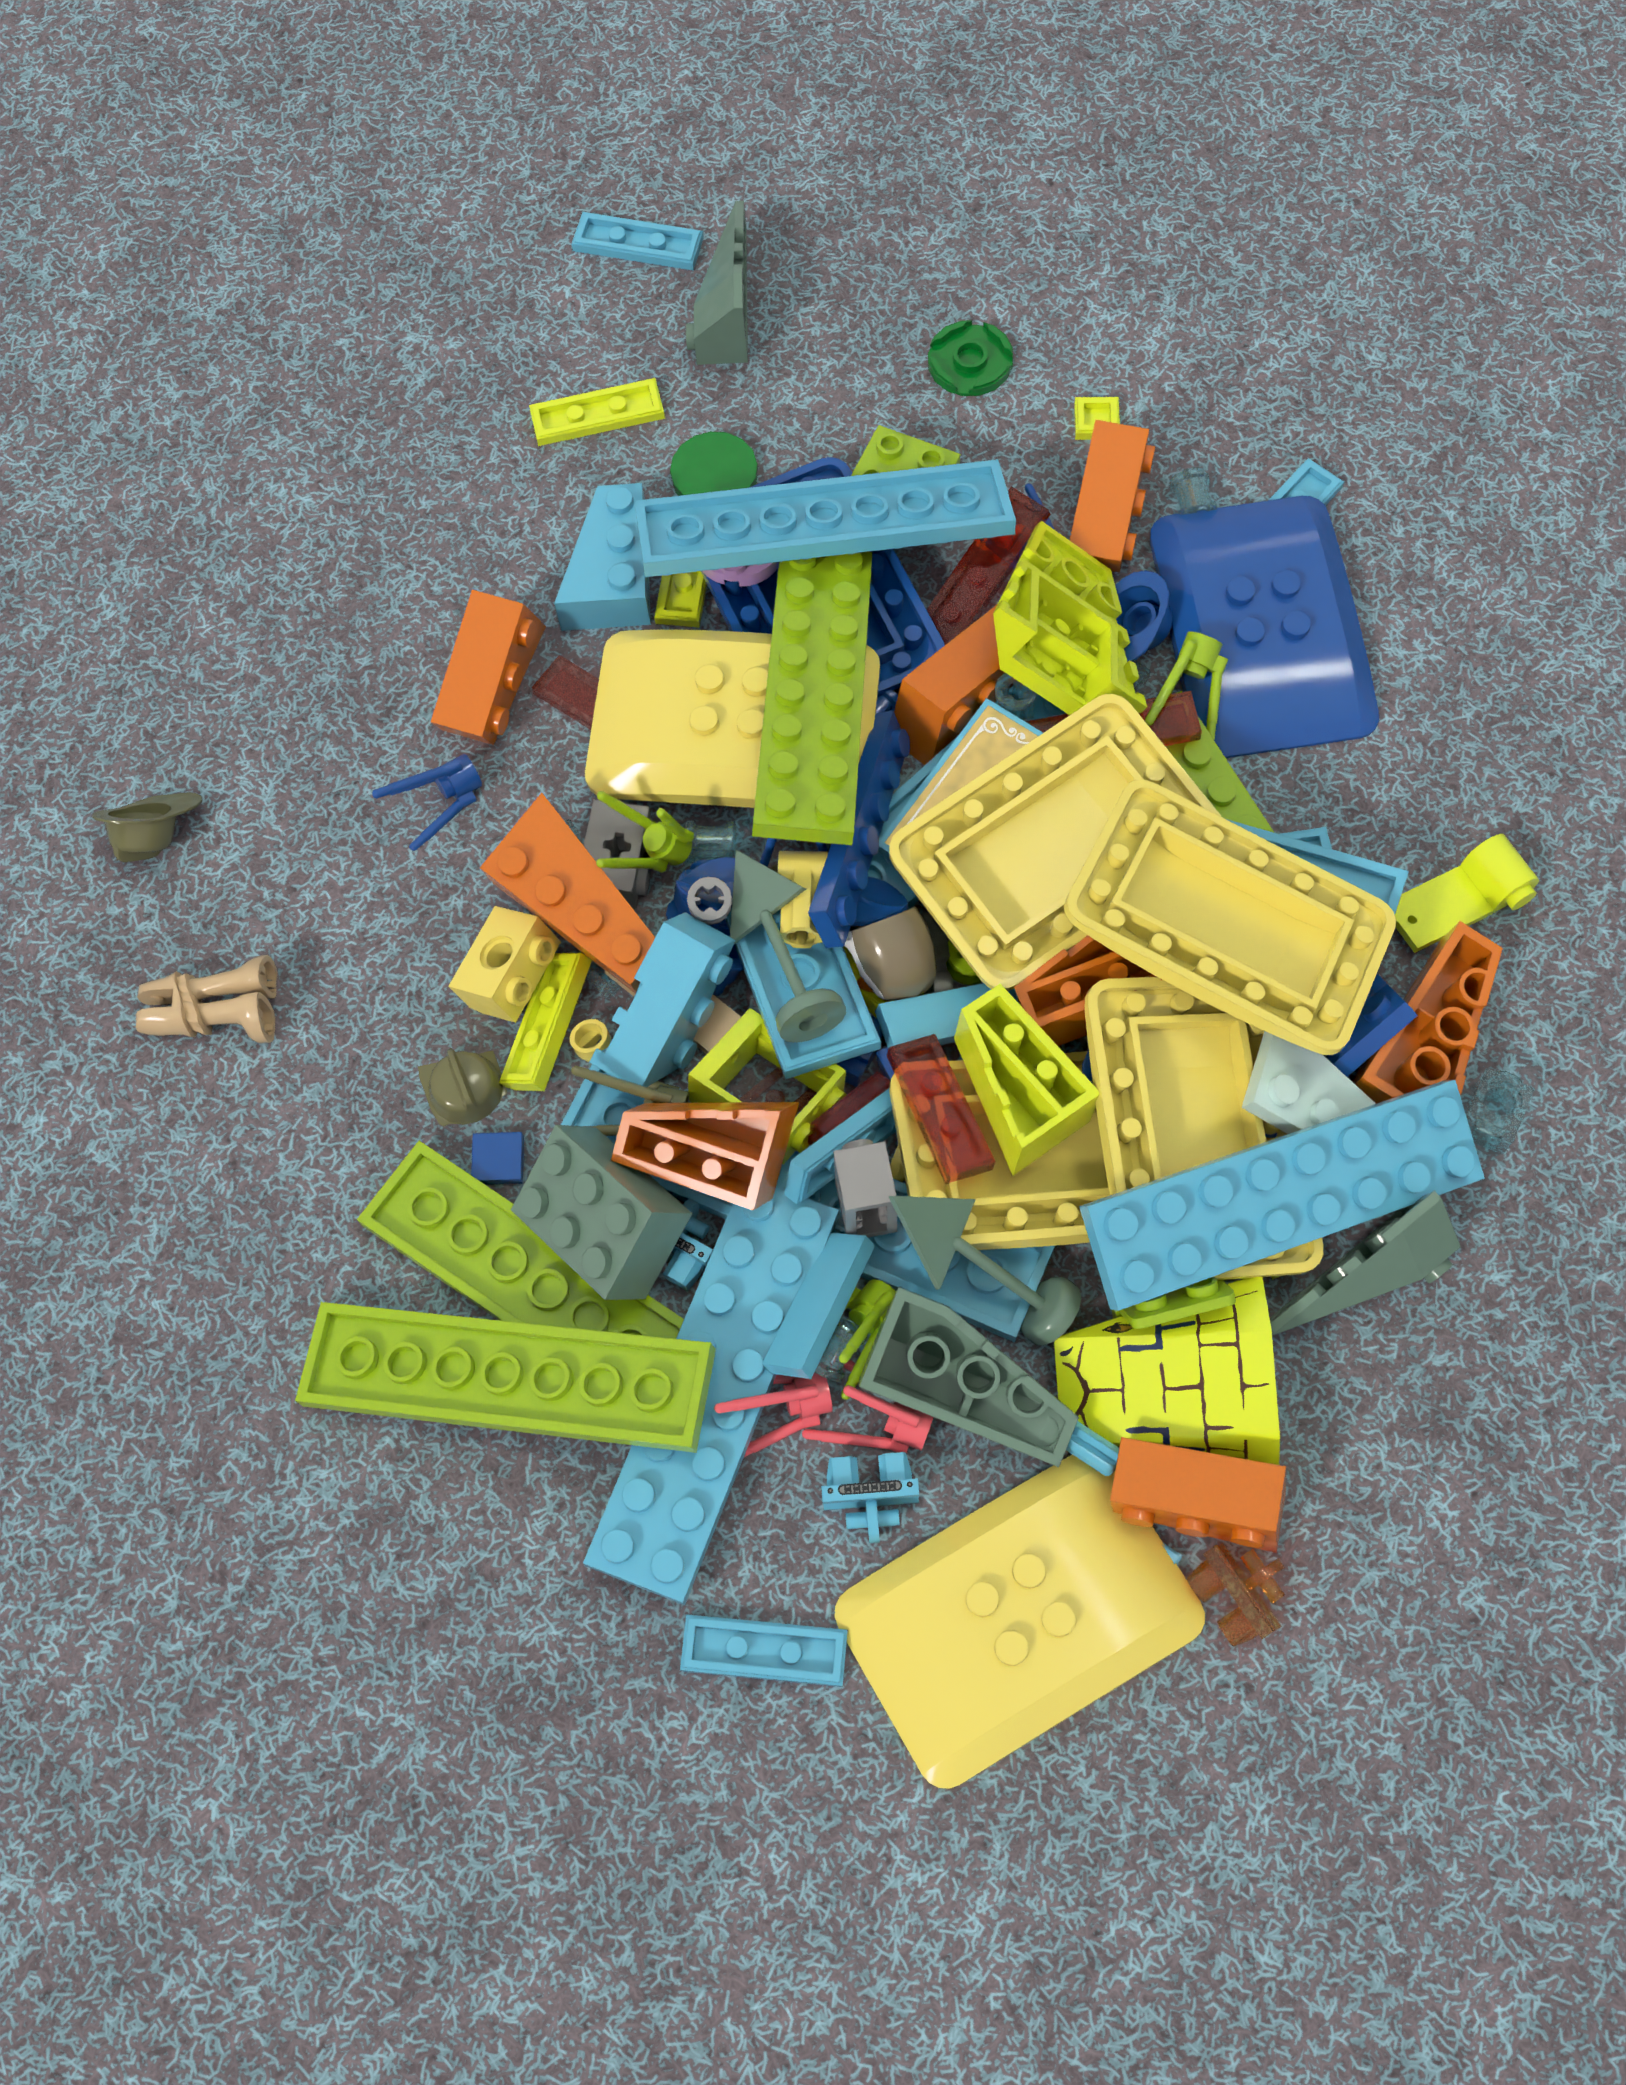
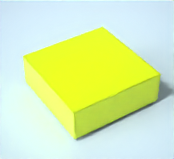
[1074,397,1120,440]

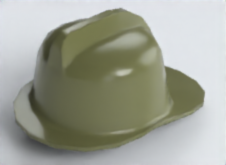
[92,792,202,863]
[418,1048,507,1127]

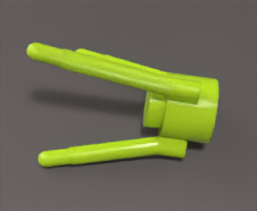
[1145,631,1228,740]
[596,791,694,873]
[839,1279,896,1400]

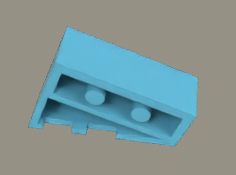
[554,483,651,631]
[589,912,735,1087]

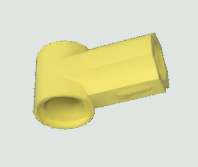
[778,851,828,948]

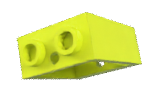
[688,1008,847,1165]

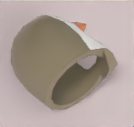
[844,907,937,1001]

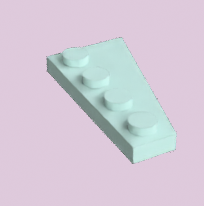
[1241,1031,1376,1134]

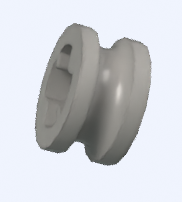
[687,876,732,925]

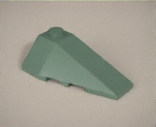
[686,201,748,365]
[1270,1191,1461,1336]
[859,1287,1079,1467]

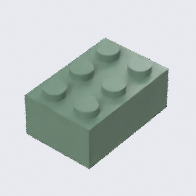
[511,1125,693,1300]

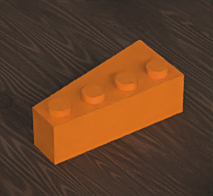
[894,605,1018,765]

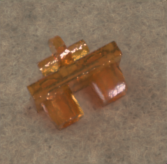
[1187,1543,1285,1647]

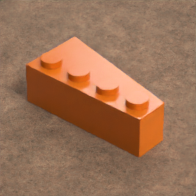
[480,792,655,994]
[1352,921,1503,1104]

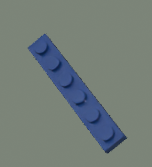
[808,711,910,948]

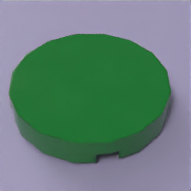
[928,320,1013,396]
[670,431,758,496]

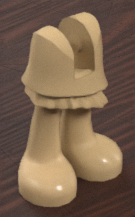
[136,955,277,1043]

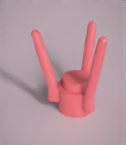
[802,1360,934,1453]
[714,1371,833,1457]

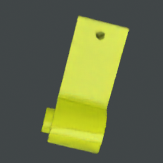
[1395,834,1539,953]

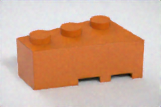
[1070,420,1156,572]
[431,590,546,745]
[1014,935,1162,1046]
[611,1102,799,1210]
[1110,1437,1286,1553]

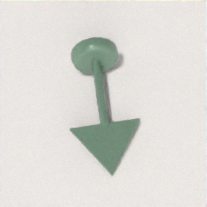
[730,850,846,1043]
[889,1196,1081,1346]

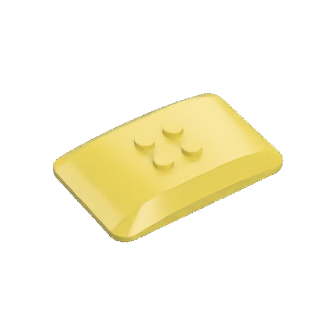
[585,630,880,808]
[889,694,1221,991]
[1064,780,1396,1055]
[1084,977,1324,1280]
[889,1051,1110,1251]
[835,1455,1205,1789]

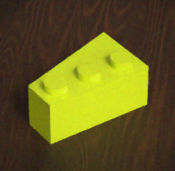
[954,983,1100,1176]

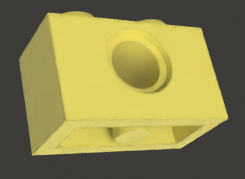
[448,906,561,1023]

